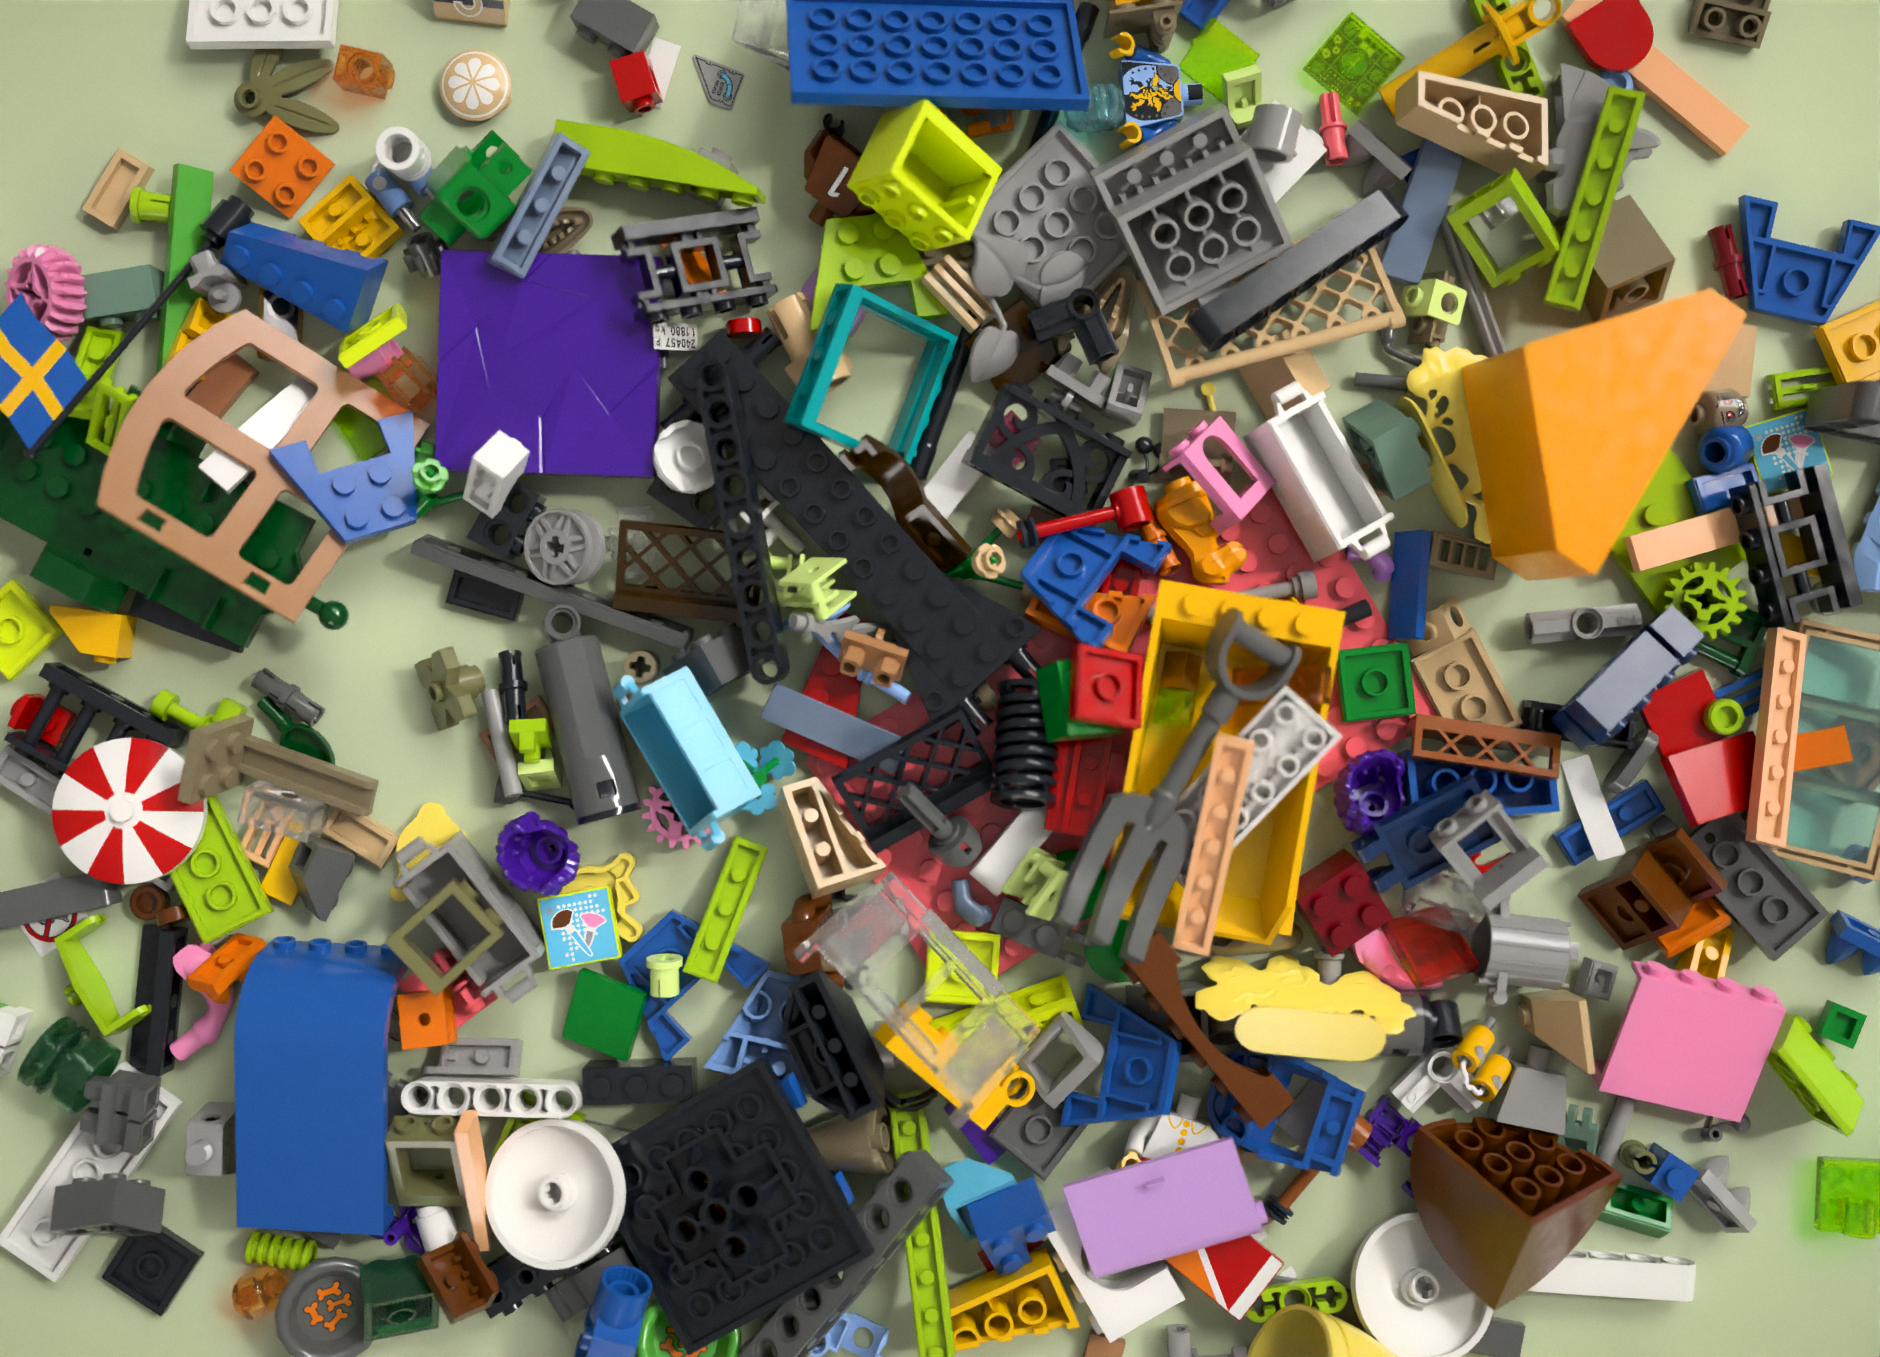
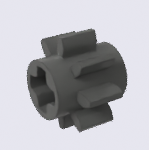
[403,232,448,278]

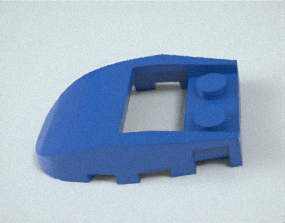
[1206,1048,1366,1177]

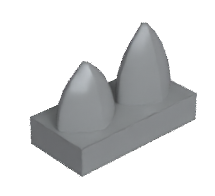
[1341,120,1413,197]
[1688,1156,1757,1233]

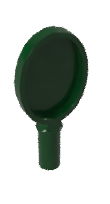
[257,696,335,765]

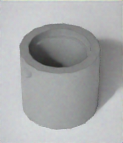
[1245,104,1302,164]

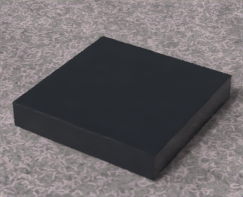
[101,1225,205,1316]

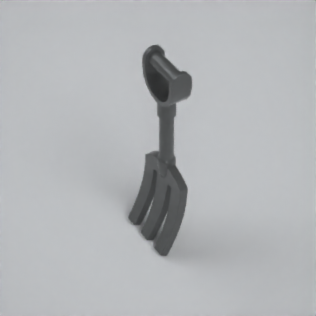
[1052,608,1302,964]

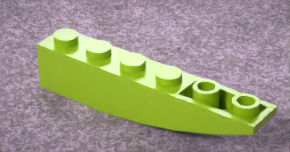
[553,119,766,208]

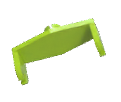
[54,914,152,1037]

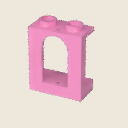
[1162,416,1275,535]

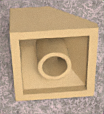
[1517,989,1595,1074]

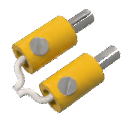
[1451,1016,1514,1102]

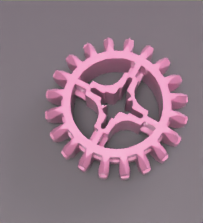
[3,245,88,343]

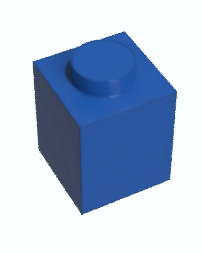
[1635,1142,1700,1203]

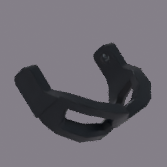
[884,1086,939,1112]

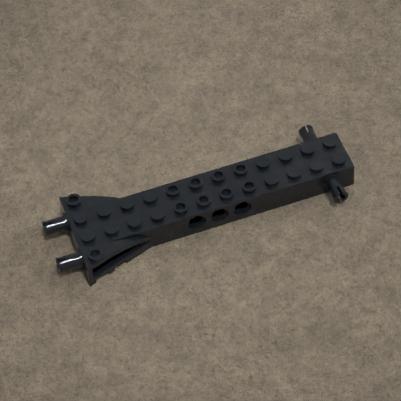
[660,327,1042,736]

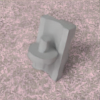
[187,250,249,314]
[1044,352,1111,416]

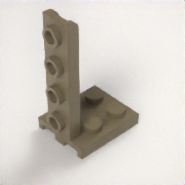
[177,714,379,816]

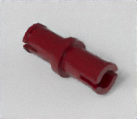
[1707,224,1749,301]

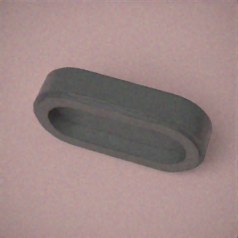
[1603,728,1659,794]

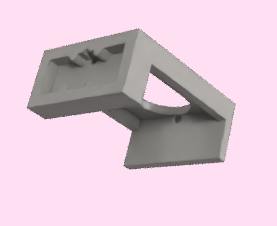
[1427,790,1548,911]

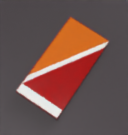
[1164,1235,1284,1322]

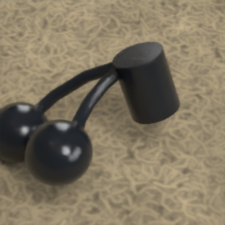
[1128,437,1161,484]

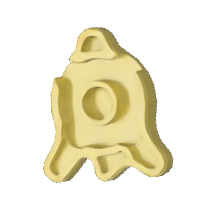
[390,802,469,902]
[544,852,643,943]

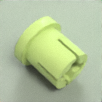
[646,953,683,998]

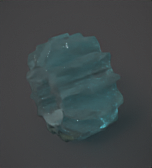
[1064,82,1125,134]

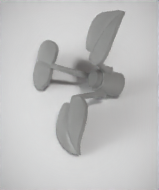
[968,236,1088,383]

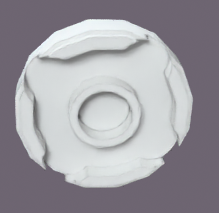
[653,420,726,494]

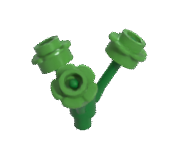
[411,441,467,520]

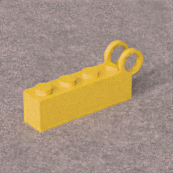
[873,1001,1035,1131]

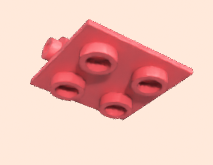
[399,947,498,1029]

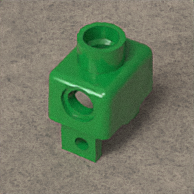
[418,130,532,246]

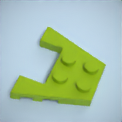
[809,214,949,333]

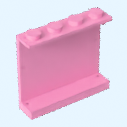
[1591,960,1787,1123]

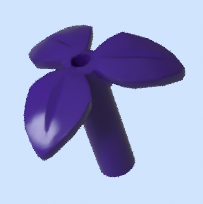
[369,1203,425,1255]

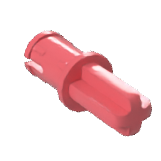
[1318,92,1349,166]

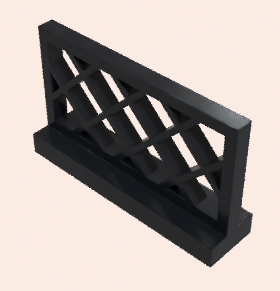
[831,706,993,854]

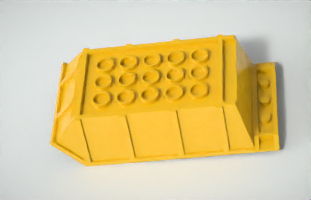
[1109,579,1345,945]

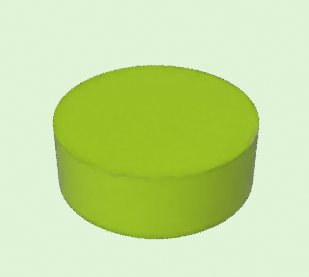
[1703,699,1744,735]

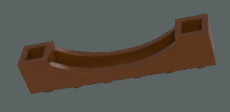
[1117,929,1295,1130]

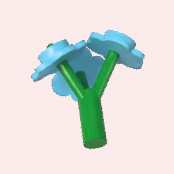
[735,740,796,816]

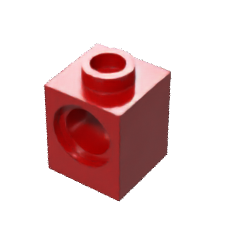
[609,50,663,114]

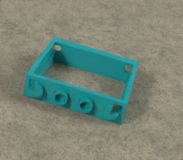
[784,283,958,465]

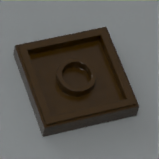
[963,298,1062,392]

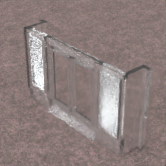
[793,871,1041,1130]

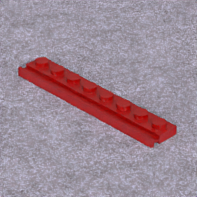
[1044,559,1142,837]

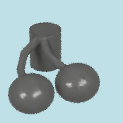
[1701,1114,1751,1142]

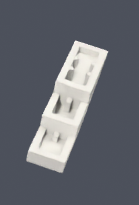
[198,377,318,494]

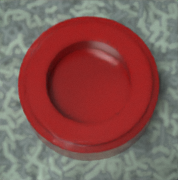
[725,317,762,339]

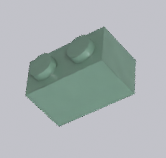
[81,264,164,329]

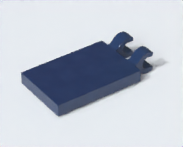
[1351,774,1502,893]

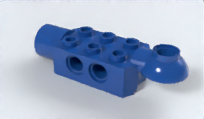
[574,1265,652,1357]

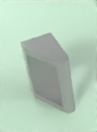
[1016,1012,1106,1109]

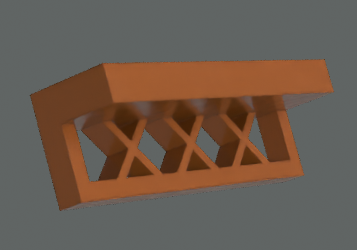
[1406,713,1562,780]

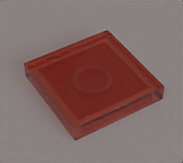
[1380,905,1480,989]

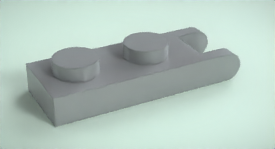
[423,1038,523,1077]

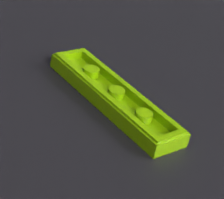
[683,835,768,984]

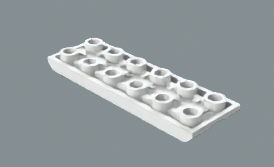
[1150,685,1342,889]

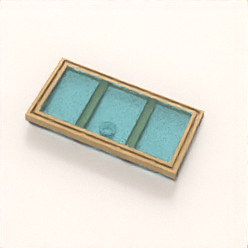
[1746,618,1880,882]

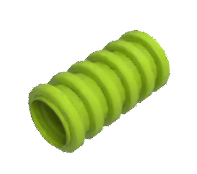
[244,1230,318,1271]

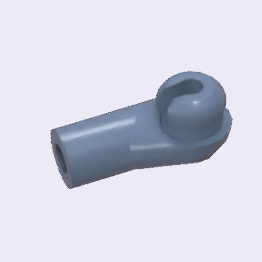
[951,878,992,927]

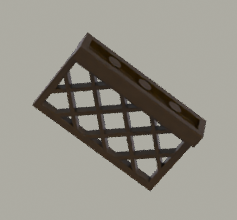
[612,519,760,623]

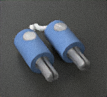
[365,153,434,233]

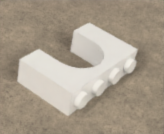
[1042,1165,1185,1343]

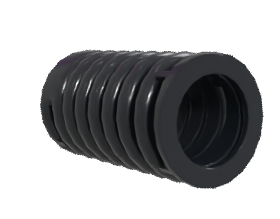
[989,678,1060,811]

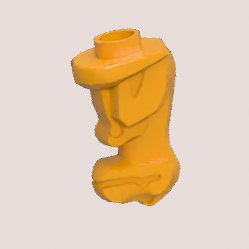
[1154,476,1248,585]

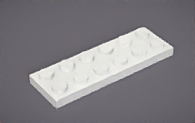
[0,1062,183,1283]

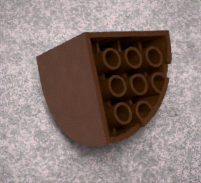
[1410,1117,1623,1311]

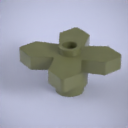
[415,646,485,731]

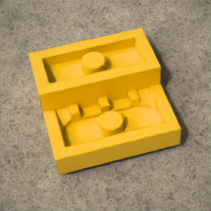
[298,174,405,259]

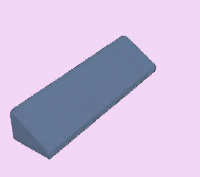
[486,132,591,279]
[1380,138,1464,286]
[760,683,903,774]

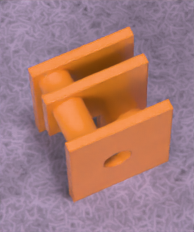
[397,987,458,1050]

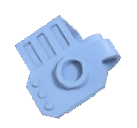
[809,1299,890,1357]

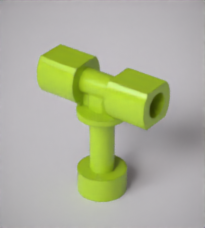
[149,689,248,729]

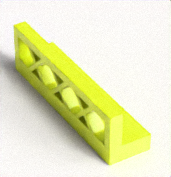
[931,974,1084,1062]

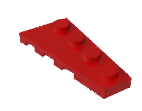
[781,613,869,769]

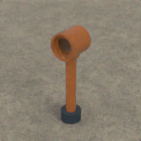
[1263,1115,1373,1225]

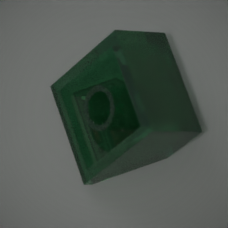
[359,1253,439,1342]

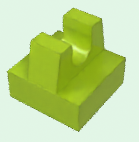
[509,718,553,763]

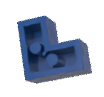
[966,1177,1056,1275]

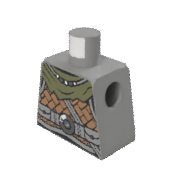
[184,1102,236,1176]

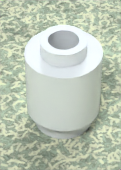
[415,1206,458,1252]

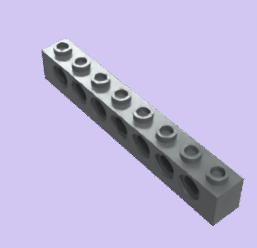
[739,1150,955,1357]

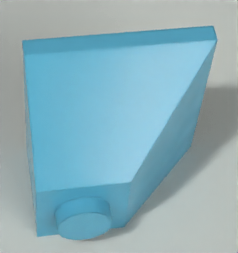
[943,1158,1017,1241]

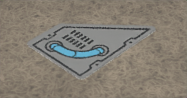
[693,55,745,110]

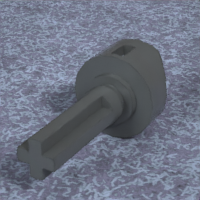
[896,782,983,867]

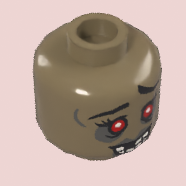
[1688,389,1748,435]

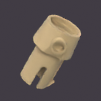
[767,292,852,393]

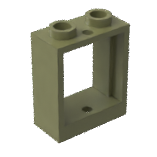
[384,877,505,996]
[384,1115,467,1206]

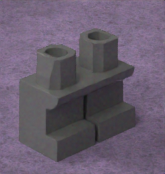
[79,1070,162,1155]

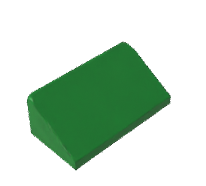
[1597,1182,1673,1238]

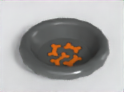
[275,1256,383,1357]

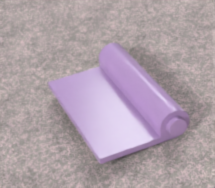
[1063,1136,1269,1278]

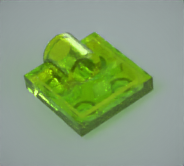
[1814,1156,1880,1239]

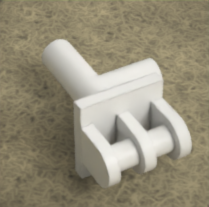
[739,483,806,555]

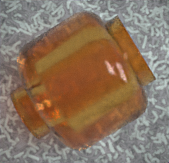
[232,1265,288,1321]

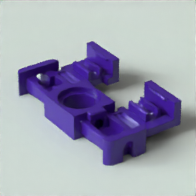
[1357,1095,1422,1199]

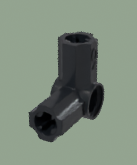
[1026,287,1119,365]

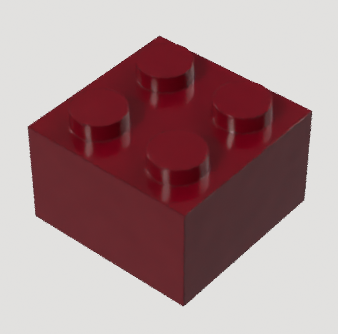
[1295,848,1393,958]

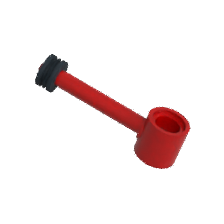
[1016,485,1154,549]

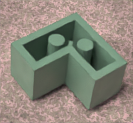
[1342,398,1433,501]

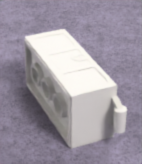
[1243,381,1395,563]

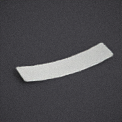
[1561,754,1626,861]

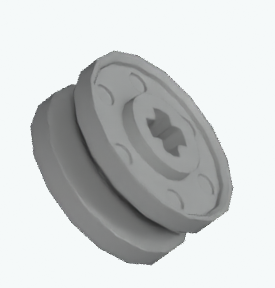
[524,509,606,585]

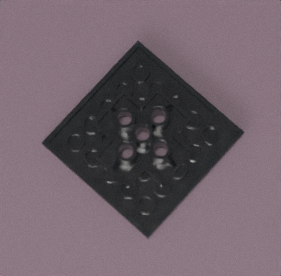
[610,1055,875,1355]

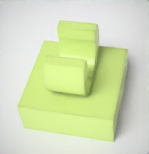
[518,748,562,791]

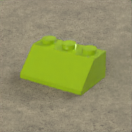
[1766,1013,1864,1137]

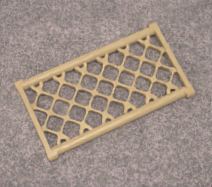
[1135,237,1406,389]

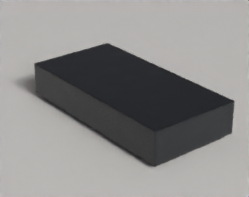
[445,569,525,622]

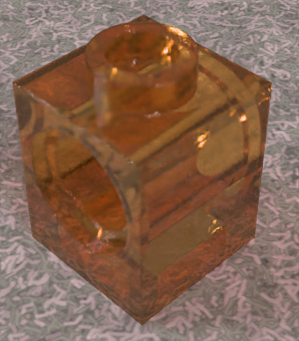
[333,44,395,100]

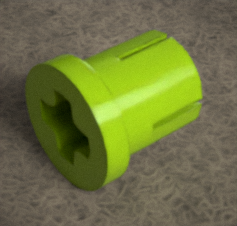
[129,186,171,224]

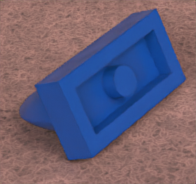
[1826,909,1880,976]

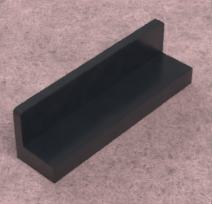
[129,924,188,1077]

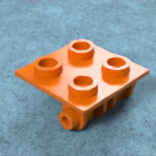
[229,115,335,219]

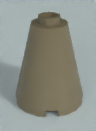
[807,1105,895,1175]

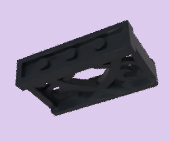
[961,381,1132,527]

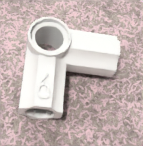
[1389,1047,1483,1113]

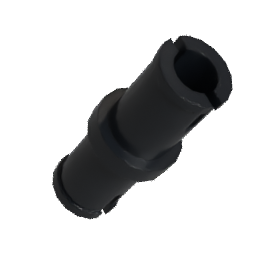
[498,650,528,725]

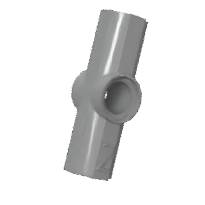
[1524,603,1642,644]

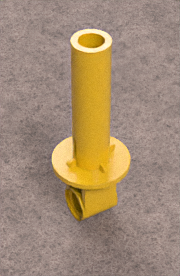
[1378,0,1562,118]

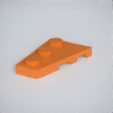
[1025,590,1156,653]

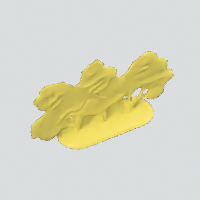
[1397,346,1491,544]
[1195,953,1416,1062]

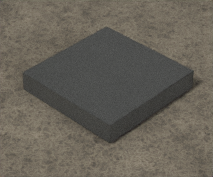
[987,1084,1087,1181]

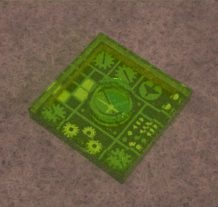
[1302,11,1406,115]

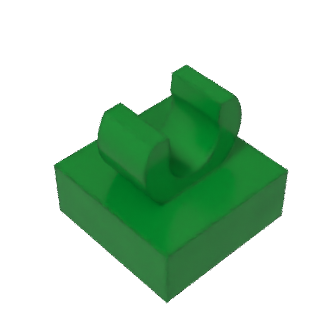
[1814,1000,1867,1049]

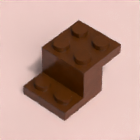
[1578,827,1728,951]

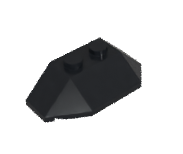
[782,969,885,1122]

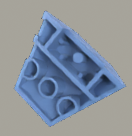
[703,970,812,1098]

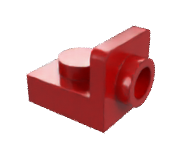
[7,694,77,746]

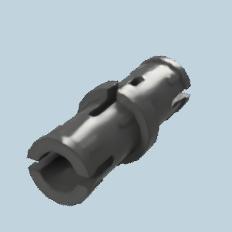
[251,668,325,727]

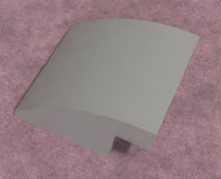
[1089,102,1294,316]

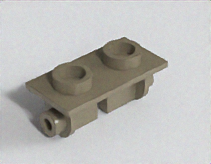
[1407,270,1457,348]

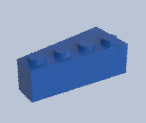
[220,222,389,334]
[1397,749,1560,817]

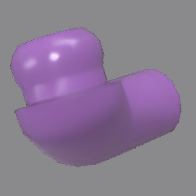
[1345,543,1395,582]

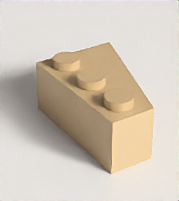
[777,777,887,899]

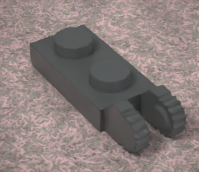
[989,896,1094,968]

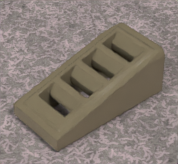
[1429,530,1497,580]

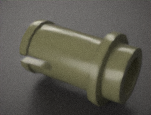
[1618,1140,1657,1174]

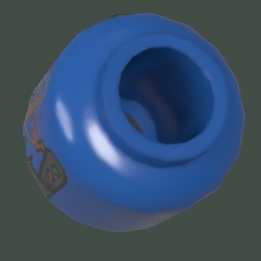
[1697,426,1754,473]

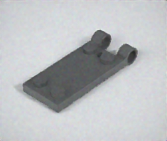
[1649,813,1830,961]

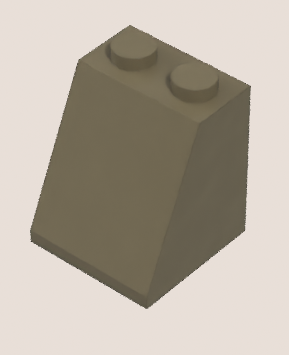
[1561,195,1675,324]

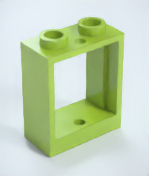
[1446,167,1562,288]

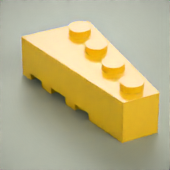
[948,1246,1080,1351]

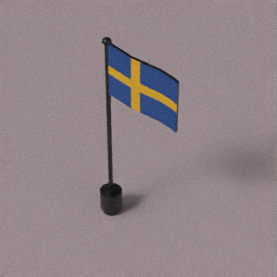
[0,195,255,460]

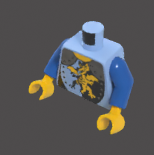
[1110,32,1203,150]

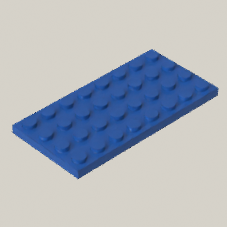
[785,0,1090,111]

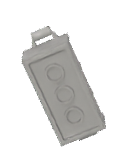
[392,830,546,1003]

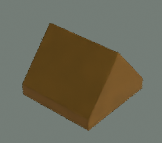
[1160,651,1202,694]

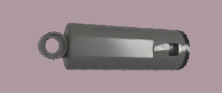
[535,604,642,825]

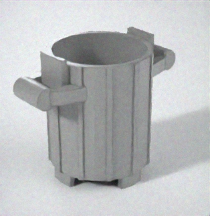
[1471,895,1579,1007]

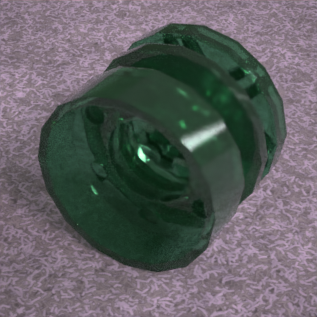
[17,1016,122,1115]

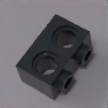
[646,475,730,529]
[466,482,547,561]

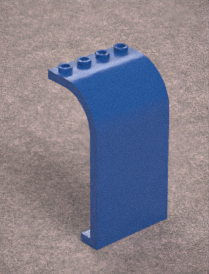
[234,936,409,1236]

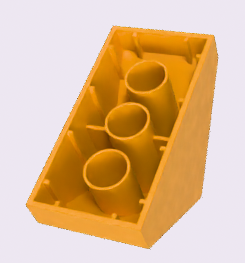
[1461,289,1747,581]

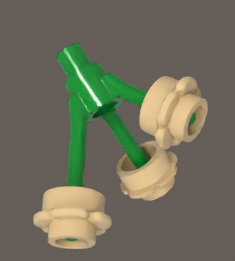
[945,507,1035,603]

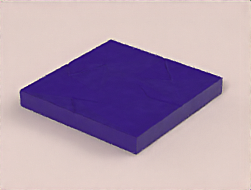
[435,250,664,479]

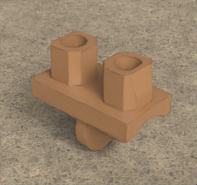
[838,628,909,688]

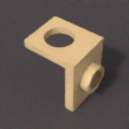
[1406,597,1471,656]

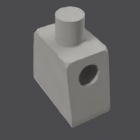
[1487,1044,1567,1135]

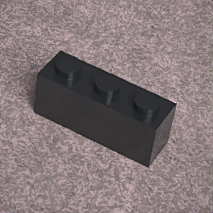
[582,1057,698,1105]

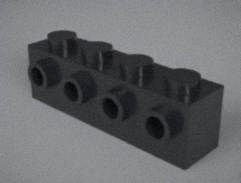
[485,1229,620,1319]

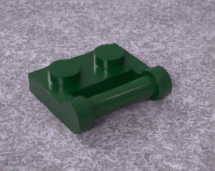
[1688,594,1768,678]

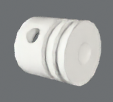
[376,126,432,181]

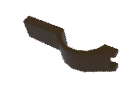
[838,434,972,573]

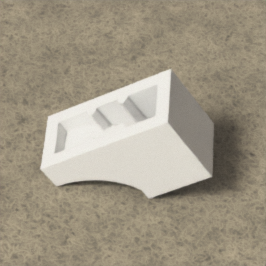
[463,430,530,519]

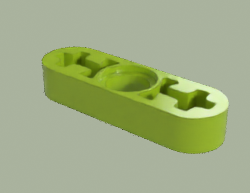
[1246,1276,1348,1323]

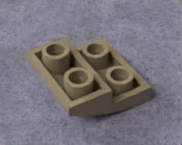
[1688,0,1772,49]

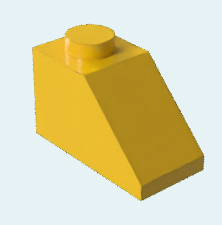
[49,604,137,664]

